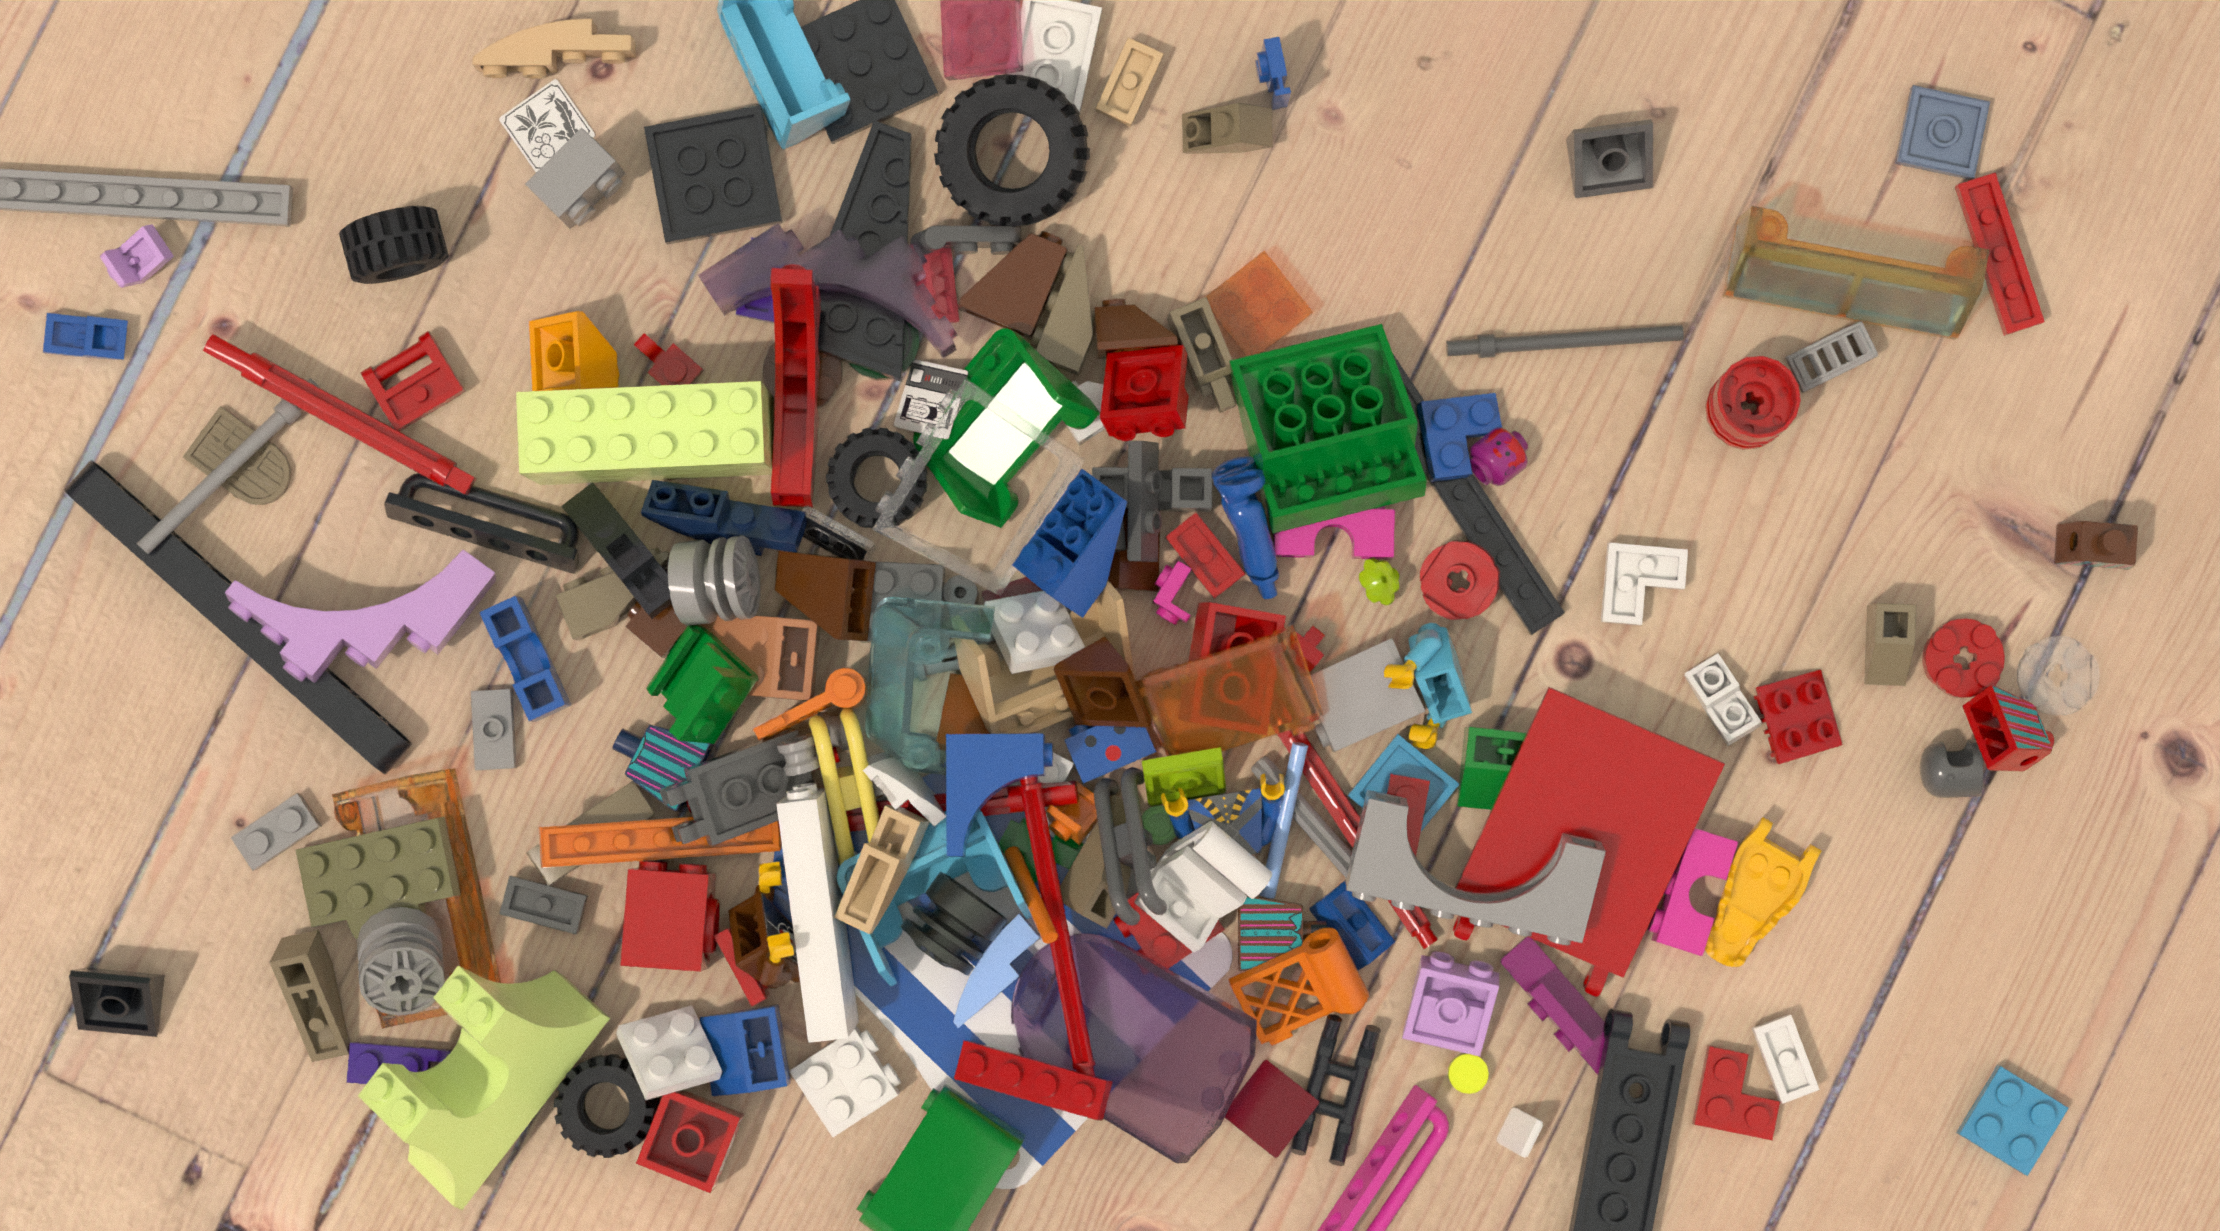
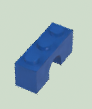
[479,596,572,722]

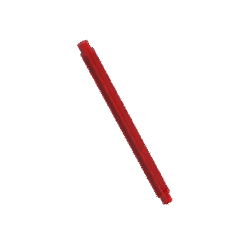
[1269,688,1438,949]
[1018,776,1096,1076]

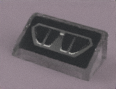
[802,506,877,561]

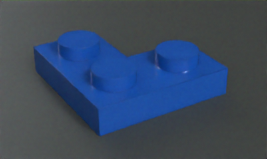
[1417,393,1502,482]

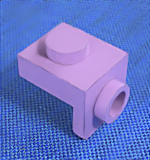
[100,224,174,288]

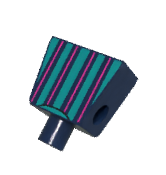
[612,724,715,812]

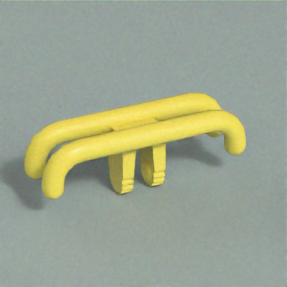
[809,708,880,865]

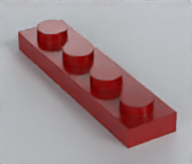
[1955,172,2045,336]
[954,1040,1113,1121]

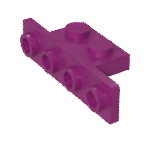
[1500,937,1605,1075]

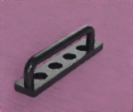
[384,473,579,574]

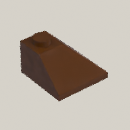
[1094,299,1178,359]

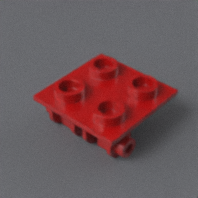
[1753,669,1843,764]

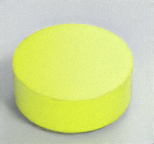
[1448,1053,1489,1094]

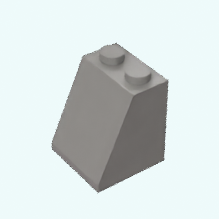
[1297,638,1425,752]

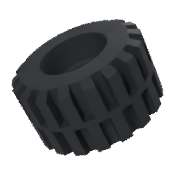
[339,206,449,284]
[826,427,928,530]
[554,1054,660,1158]

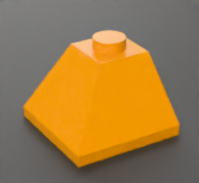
[529,311,619,391]

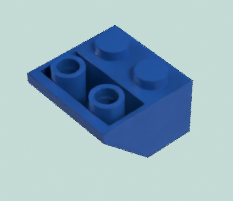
[699,1004,791,1096]

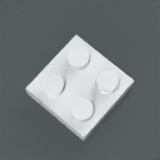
[982,591,1085,674]
[616,1006,722,1100]

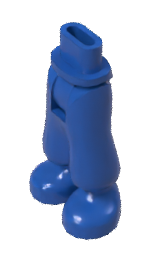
[1212,456,1279,599]

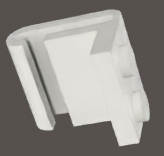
[1134,821,1272,952]

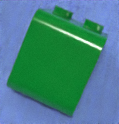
[646,624,759,744]

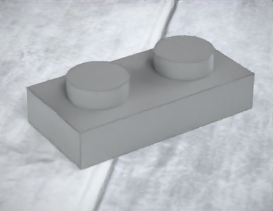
[231,793,322,871]

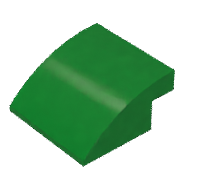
[1229,324,1427,534]

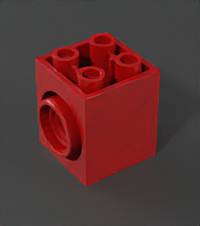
[620,860,720,972]

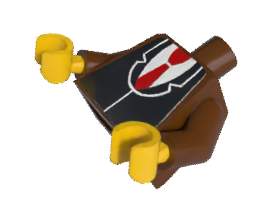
[728,862,800,989]

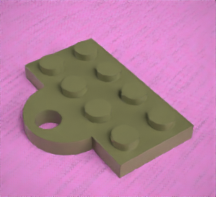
[296,817,461,939]

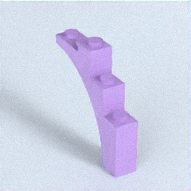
[225,549,496,683]

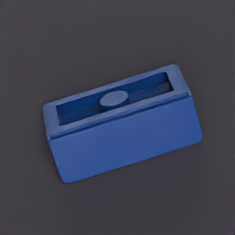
[1309,880,1395,970]

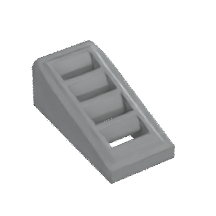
[1785,321,1878,393]

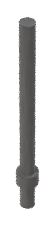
[1446,325,1684,358]

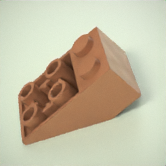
[701,615,821,701]

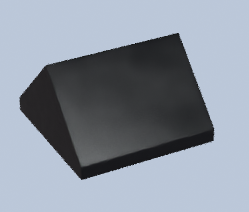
[69,968,165,1037]

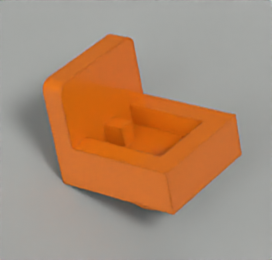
[1046,781,1097,845]

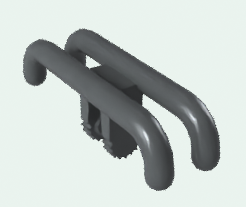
[1094,767,1167,926]

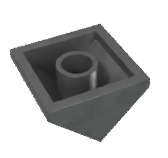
[1566,119,1653,198]

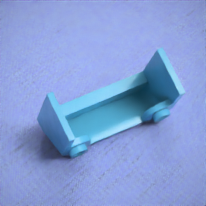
[717,0,851,150]
[837,810,1032,987]

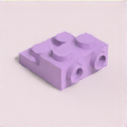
[1402,951,1499,1057]

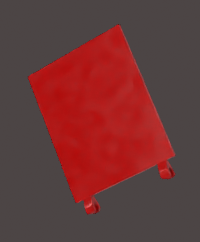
[1453,687,1725,997]

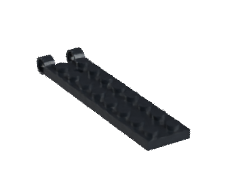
[1569,1009,1690,1231]

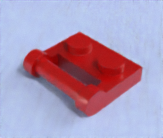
[361,331,466,431]

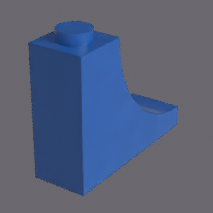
[946,733,1053,857]

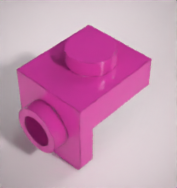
[1153,561,1192,625]

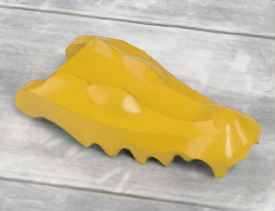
[1705,817,1822,967]

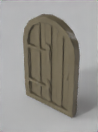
[183,406,291,505]

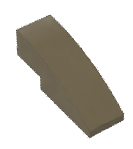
[526,781,655,886]

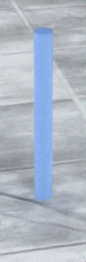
[1260,742,1308,899]

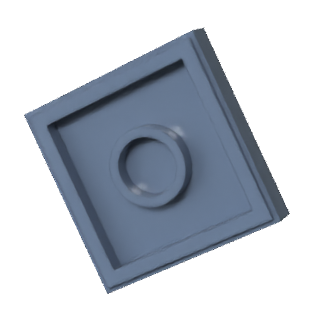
[1895,85,1990,180]

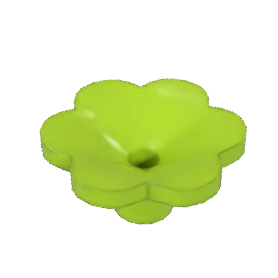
[1359,558,1400,606]

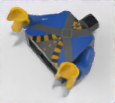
[1161,773,1285,854]

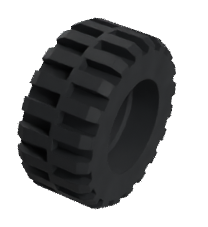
[934,74,1090,227]

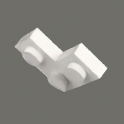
[1601,543,1688,626]

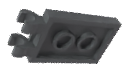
[659,729,814,846]

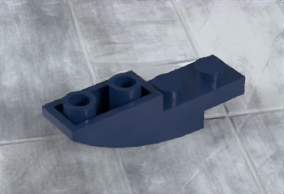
[641,480,807,556]

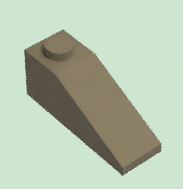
[270,930,350,1062]

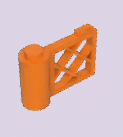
[753,668,870,740]
[1228,928,1369,1046]

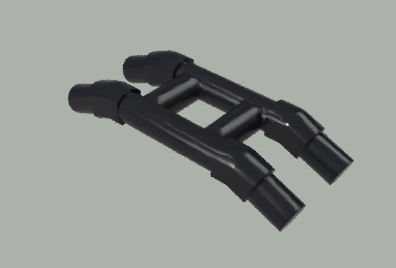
[1291,1014,1381,1166]

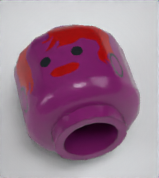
[1470,427,1528,486]

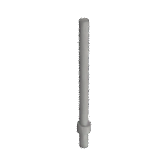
[137,378,320,554]

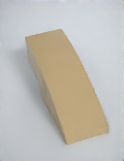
[834,805,930,934]

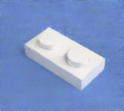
[1752,1014,1820,1104]

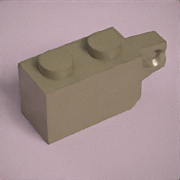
[1167,297,1236,413]

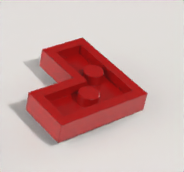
[1692,1045,1780,1141]

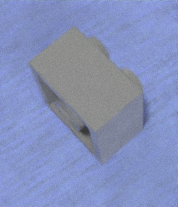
[525,127,625,229]

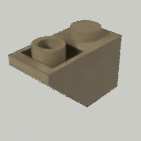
[1182,103,1273,154]
[1864,603,1916,686]

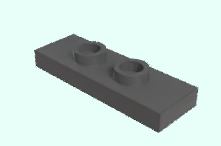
[1127,441,1162,562]

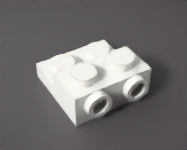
[789,1026,901,1137]

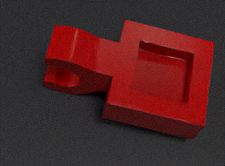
[634,333,704,385]

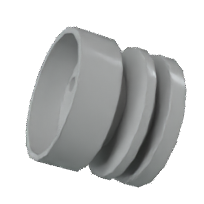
[668,535,760,626]
[357,907,445,1016]

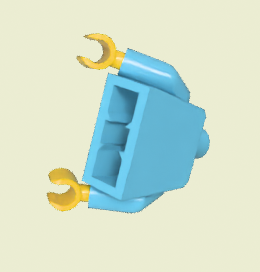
[1384,623,1472,749]

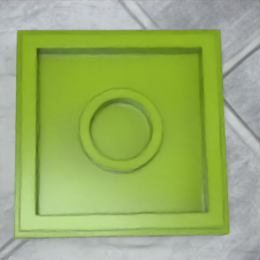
[1142,747,1226,806]

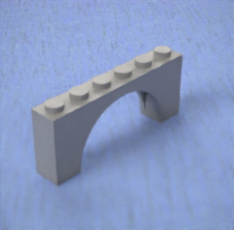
[1345,789,1606,945]

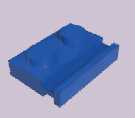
[1255,37,1291,110]

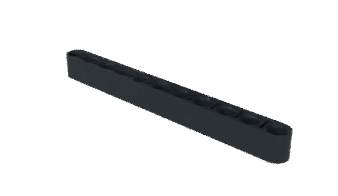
[64,460,412,775]

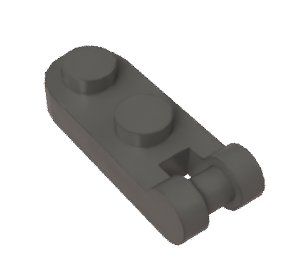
[910,226,1022,256]

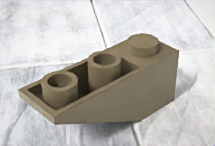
[1030,244,1093,376]
[556,548,670,641]
[1060,794,1142,929]

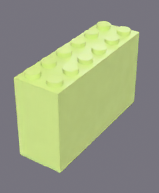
[516,381,774,485]

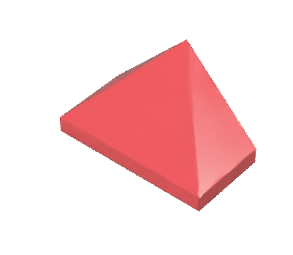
[905,248,959,323]

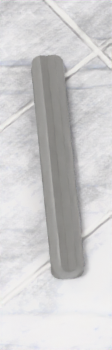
[1251,756,1352,878]

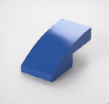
[43,313,128,360]

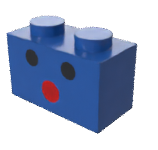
[1064,725,1156,784]

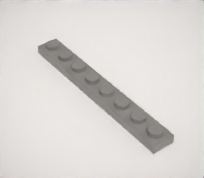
[0,169,293,227]

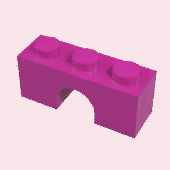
[1273,506,1395,560]
[1648,828,1738,956]

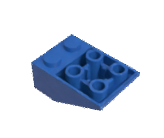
[1012,469,1127,618]

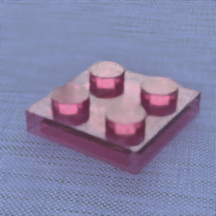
[940,0,1023,81]

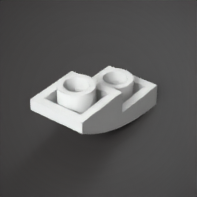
[1684,653,1762,746]

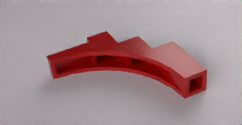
[770,264,821,508]

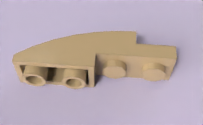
[472,19,636,79]

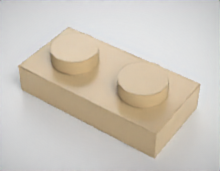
[1095,37,1164,127]

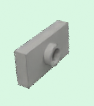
[471,689,517,770]

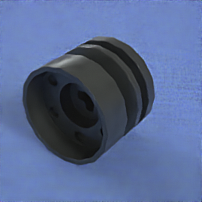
[901,871,1008,976]

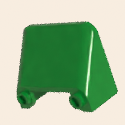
[913,328,1100,528]

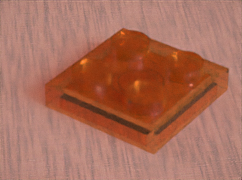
[1204,251,1313,356]

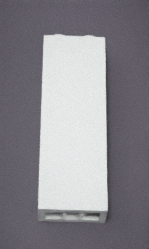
[777,783,859,1043]

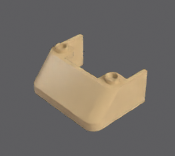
[951,581,1135,734]

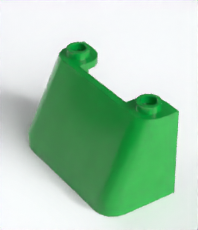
[856,1084,1026,1231]

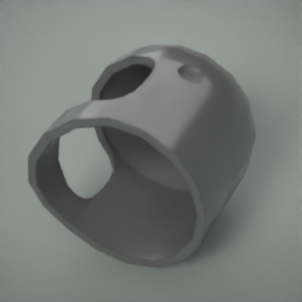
[1920,739,1984,798]

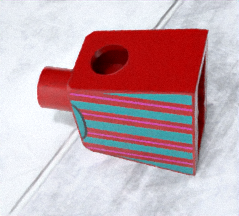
[1962,685,2054,772]

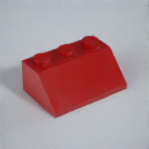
[1179,602,1286,734]

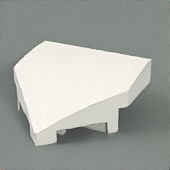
[863,757,946,827]

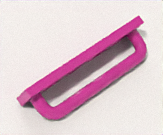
[1318,1085,1449,1231]

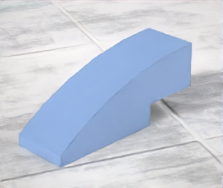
[953,913,1041,1028]

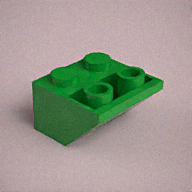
[1456,727,1527,810]

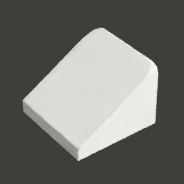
[1496,1107,1543,1158]

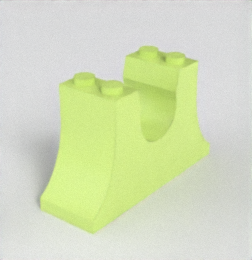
[358,965,610,1210]

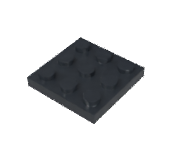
[801,0,939,144]
[644,105,783,245]

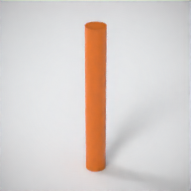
[1004,846,1058,944]

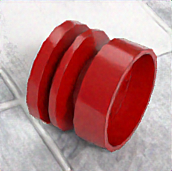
[1705,356,1801,450]

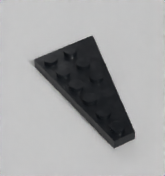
[814,120,912,382]

